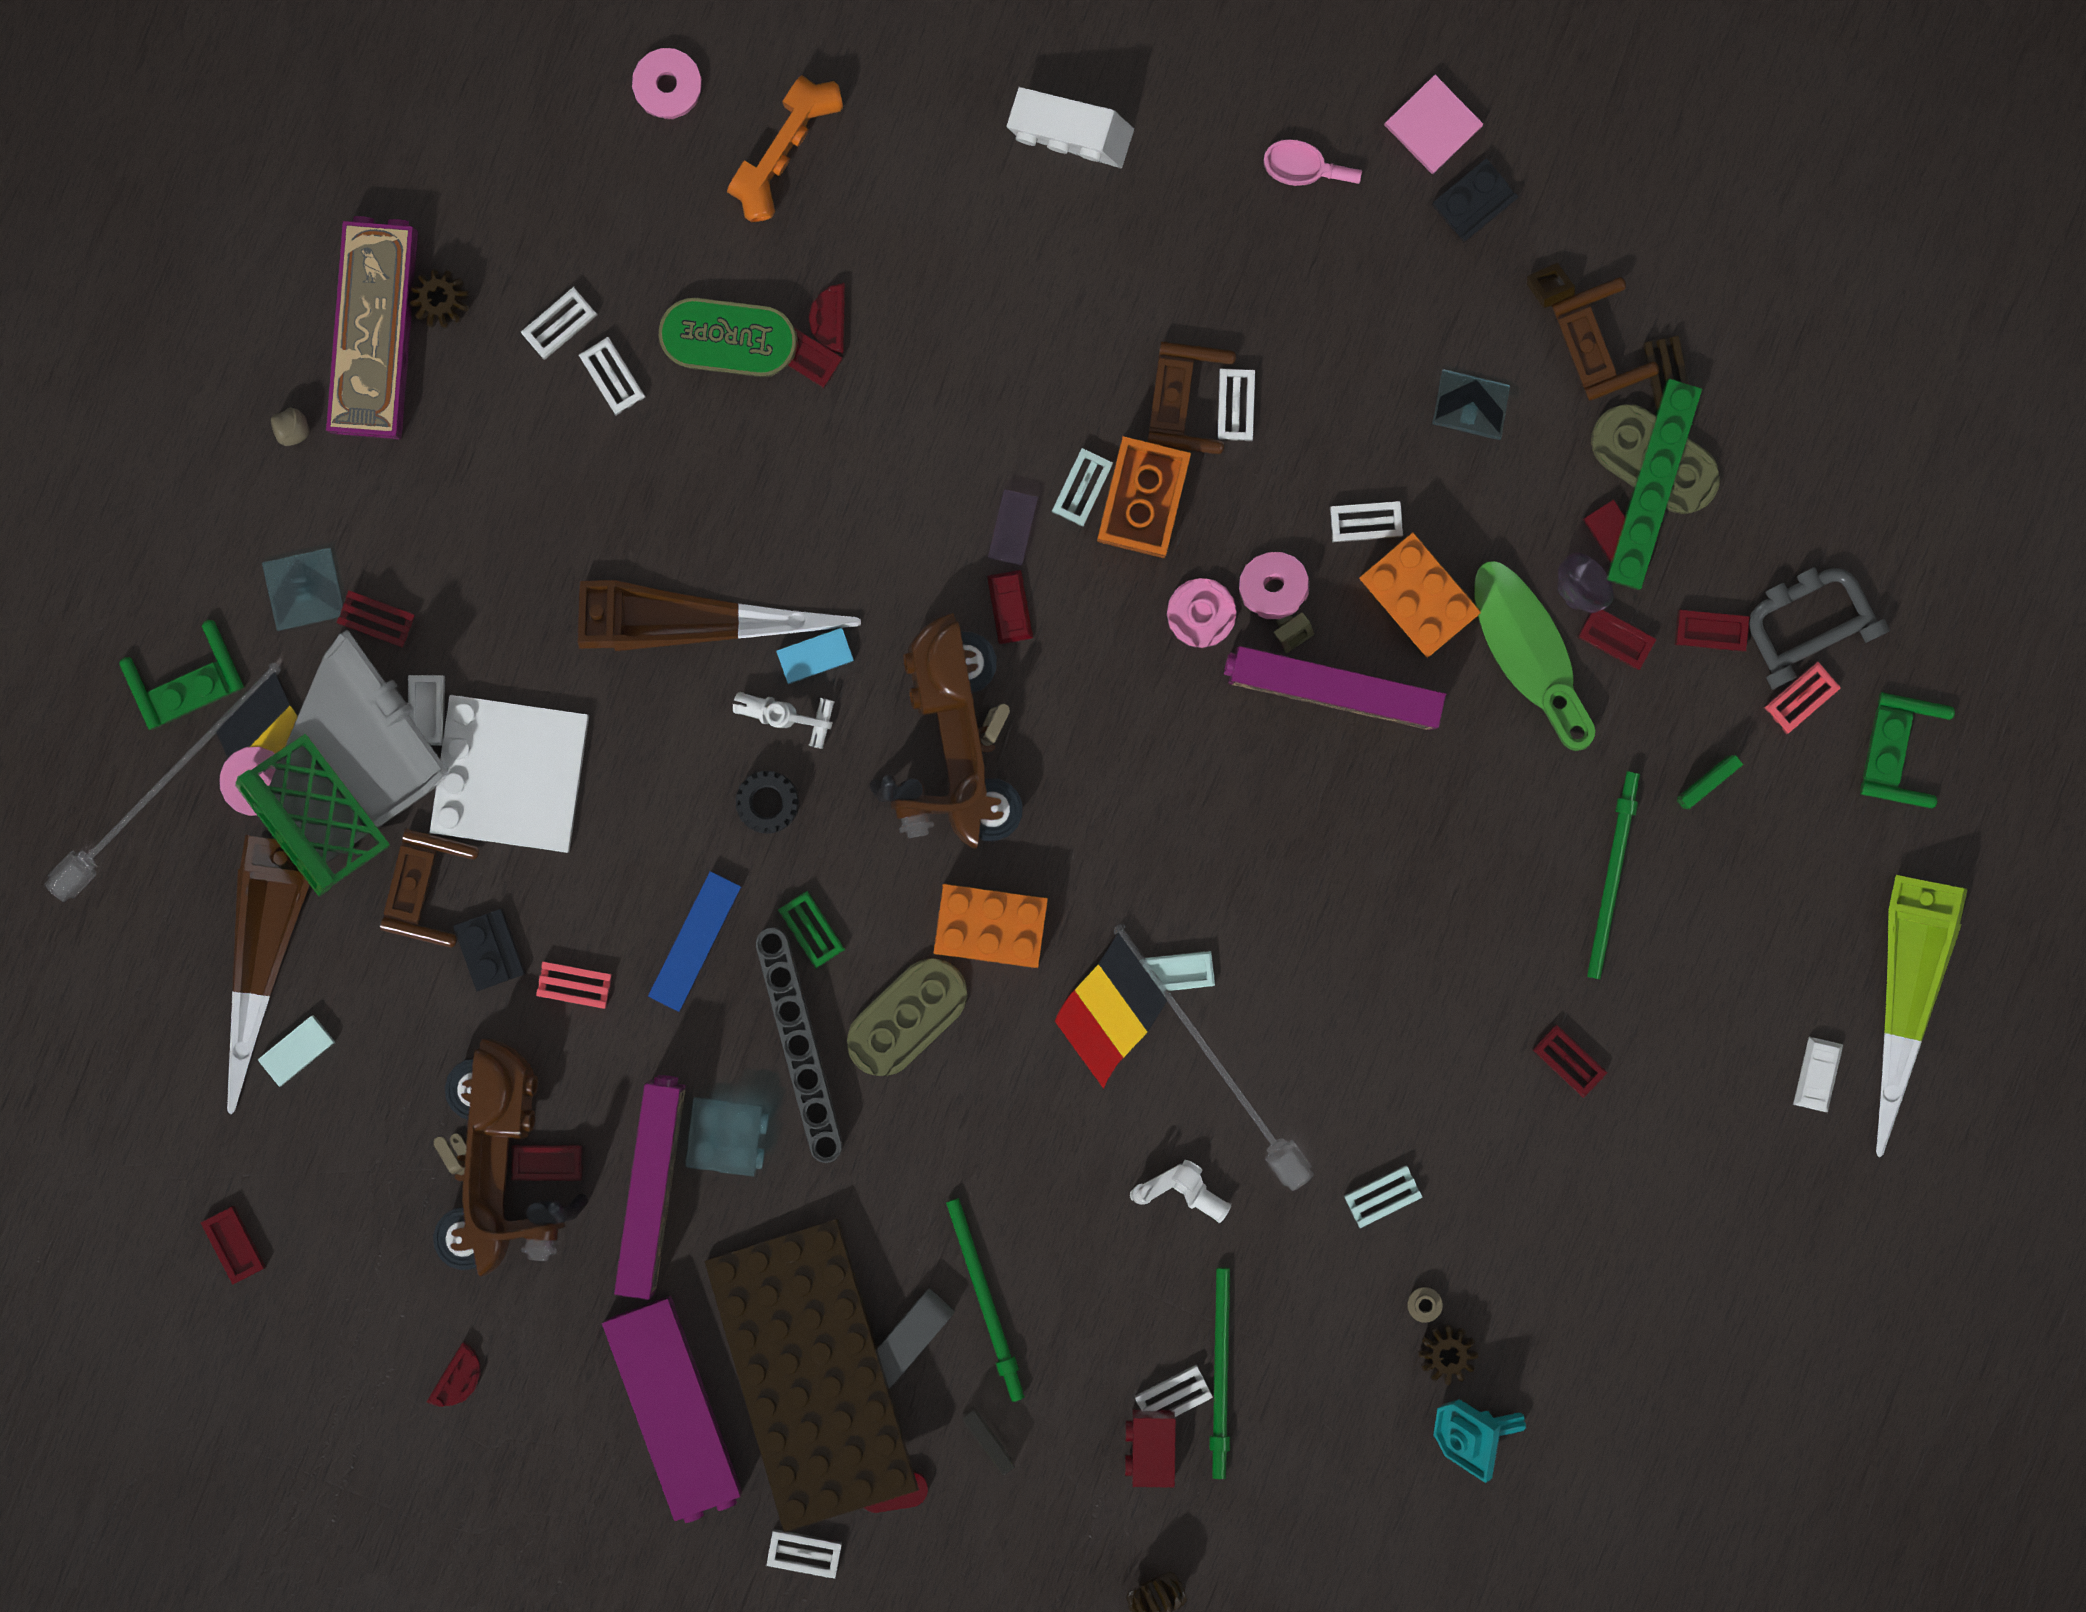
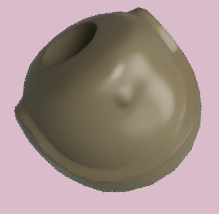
[271,407,310,446]

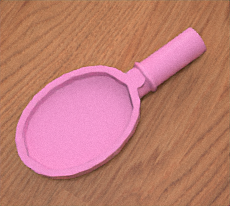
[1264,140,1362,186]

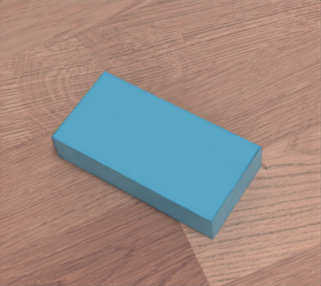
[776,628,854,684]

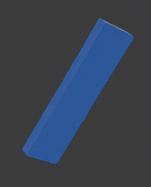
[648,871,742,1012]

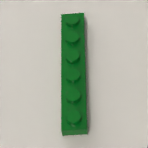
[1606,379,1702,590]

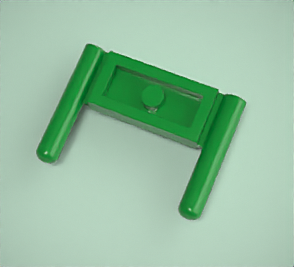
[119,620,244,730]
[1860,692,1955,809]

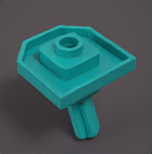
[1433,1399,1526,1483]

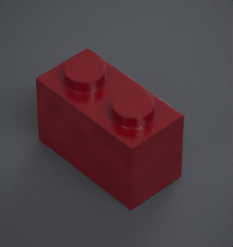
[1125,1410,1176,1488]

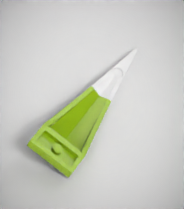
[1876,875,1967,1157]

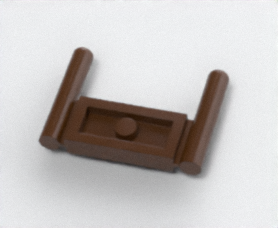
[1551,277,1659,401]
[1148,341,1236,454]
[380,829,479,948]

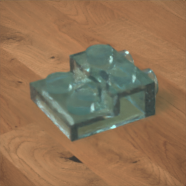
[685,1097,769,1176]

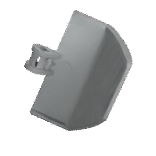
[269,630,449,863]

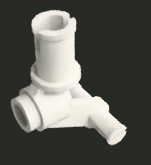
[733,692,835,749]
[1130,1160,1231,1223]

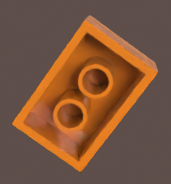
[1097,436,1191,558]
[1359,532,1481,658]
[934,884,1048,968]

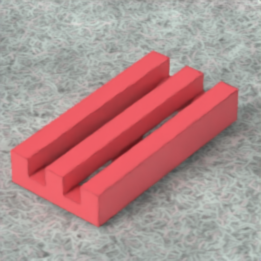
[1764,662,1841,734]
[536,961,612,1009]

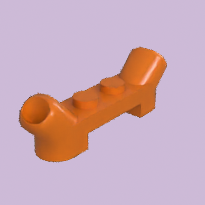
[727,75,843,222]

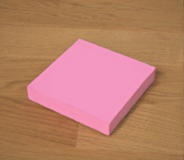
[1384,75,1484,175]

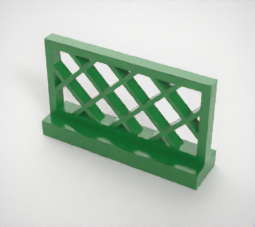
[235,733,390,897]

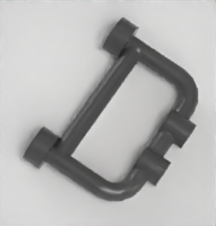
[1749,567,1891,690]

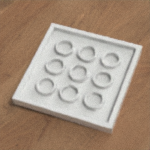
[430,695,589,853]

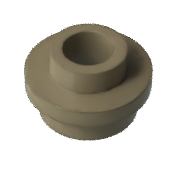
[1407,1287,1443,1323]

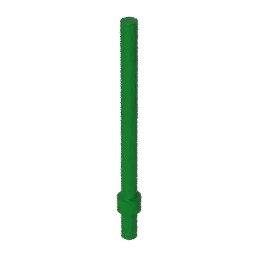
[1587,771,1640,979]
[946,1198,1025,1402]
[1209,1267,1230,1479]

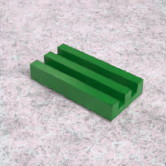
[1676,755,1743,809]
[778,891,845,968]

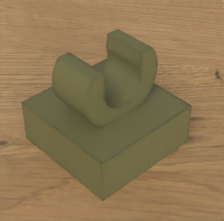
[1274,612,1314,654]

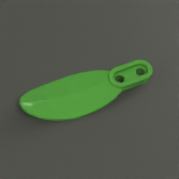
[1474,561,1595,751]

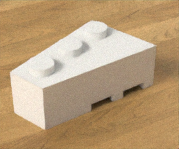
[1006,87,1134,169]

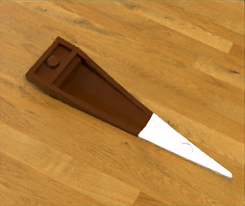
[578,580,861,651]
[227,835,310,1114]

